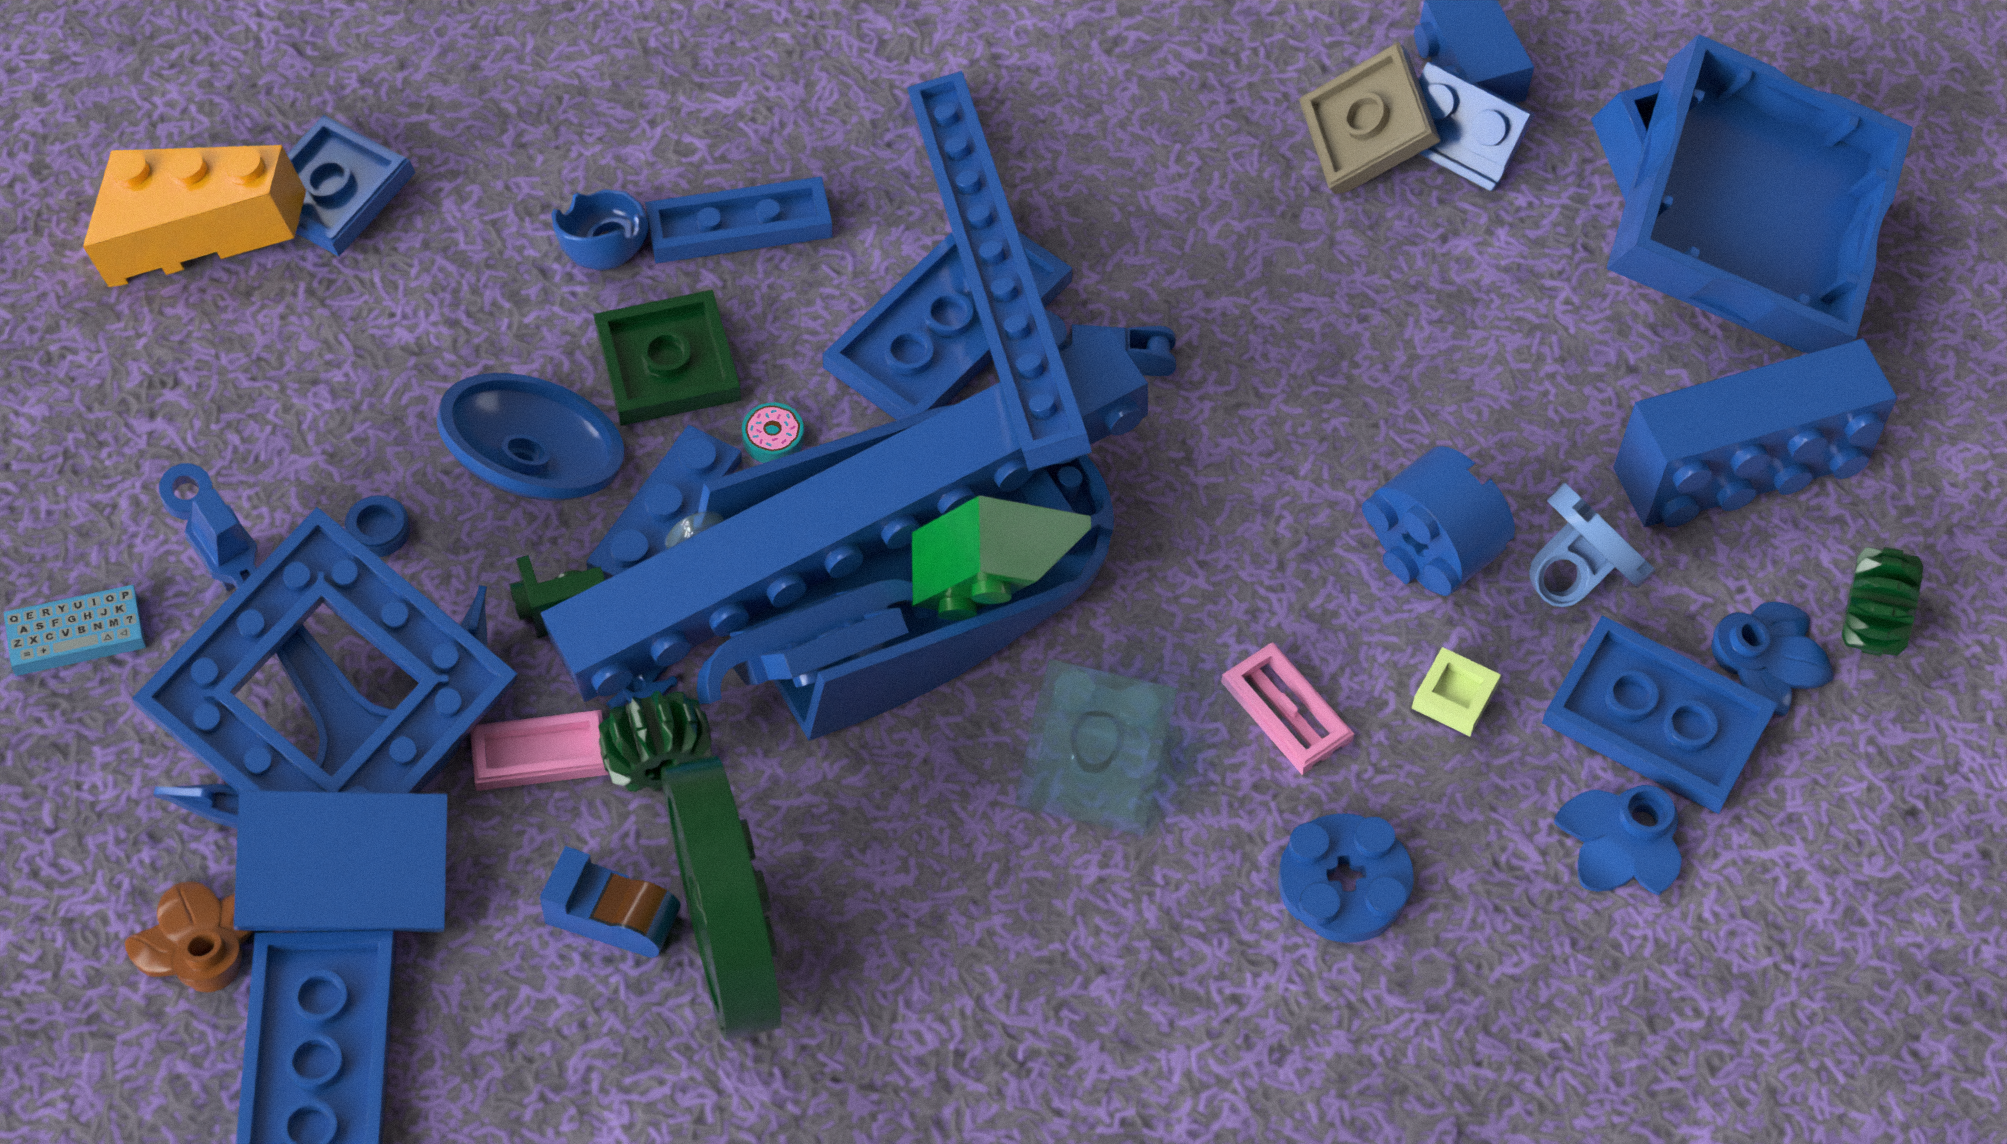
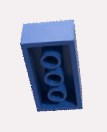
[1613,338,1898,527]

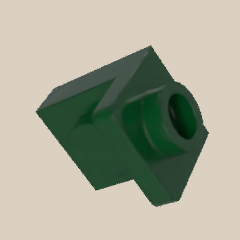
[509,555,605,638]

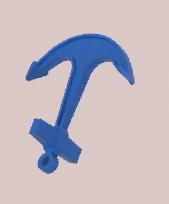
[153,463,488,829]

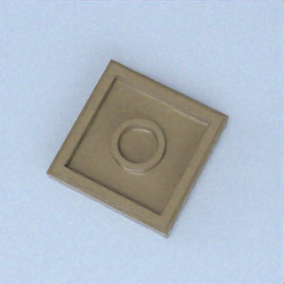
[1299,42,1440,194]

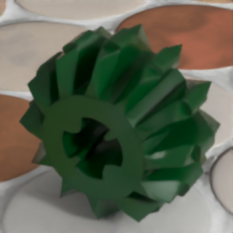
[1841,547,1924,656]
[598,691,713,792]

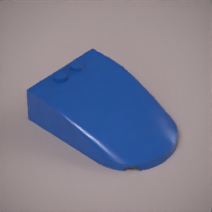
[693,405,1114,741]

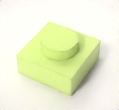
[1411,647,1501,736]

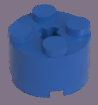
[1362,446,1515,596]

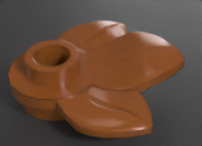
[125,881,255,993]

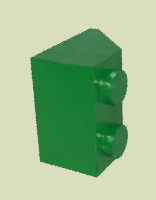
[912,496,1091,621]

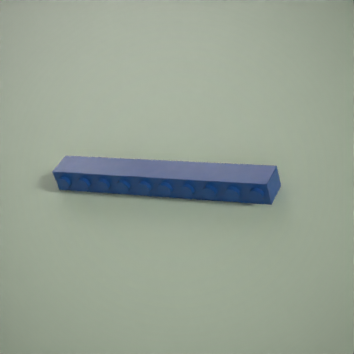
[540,327,1148,703]

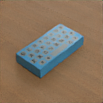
[4,584,146,676]

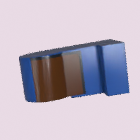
[540,846,681,958]

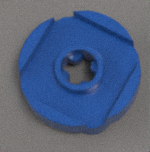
[1278,813,1414,943]

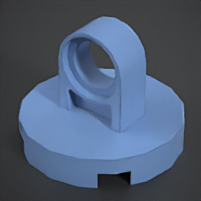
[1529,482,1656,607]

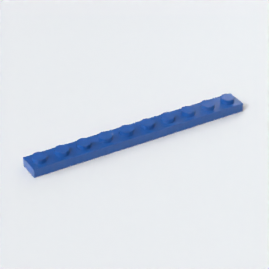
[907,71,1092,471]

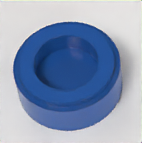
[344,495,410,557]

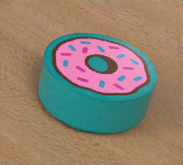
[742,402,804,463]

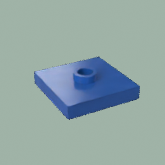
[287,115,416,257]

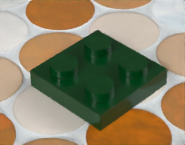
[593,289,741,426]

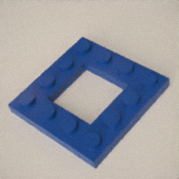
[132,507,518,793]

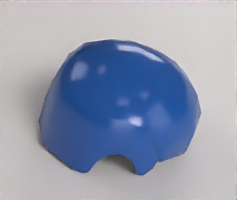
[551,189,649,272]

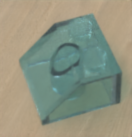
[1015,659,1178,836]

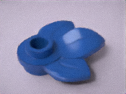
[1711,601,1834,716]
[1554,785,1682,896]

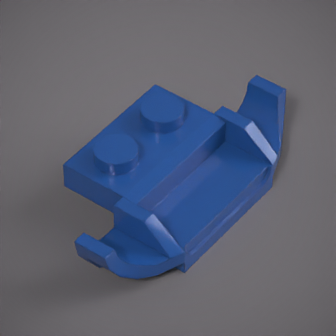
[696,578,938,704]

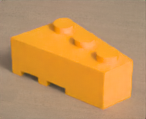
[83,145,306,287]

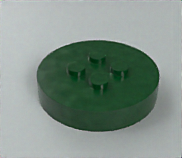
[661,755,782,1041]

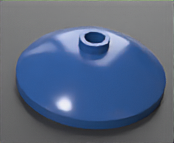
[437,373,624,501]

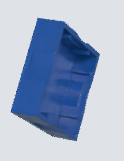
[1606,34,1913,354]

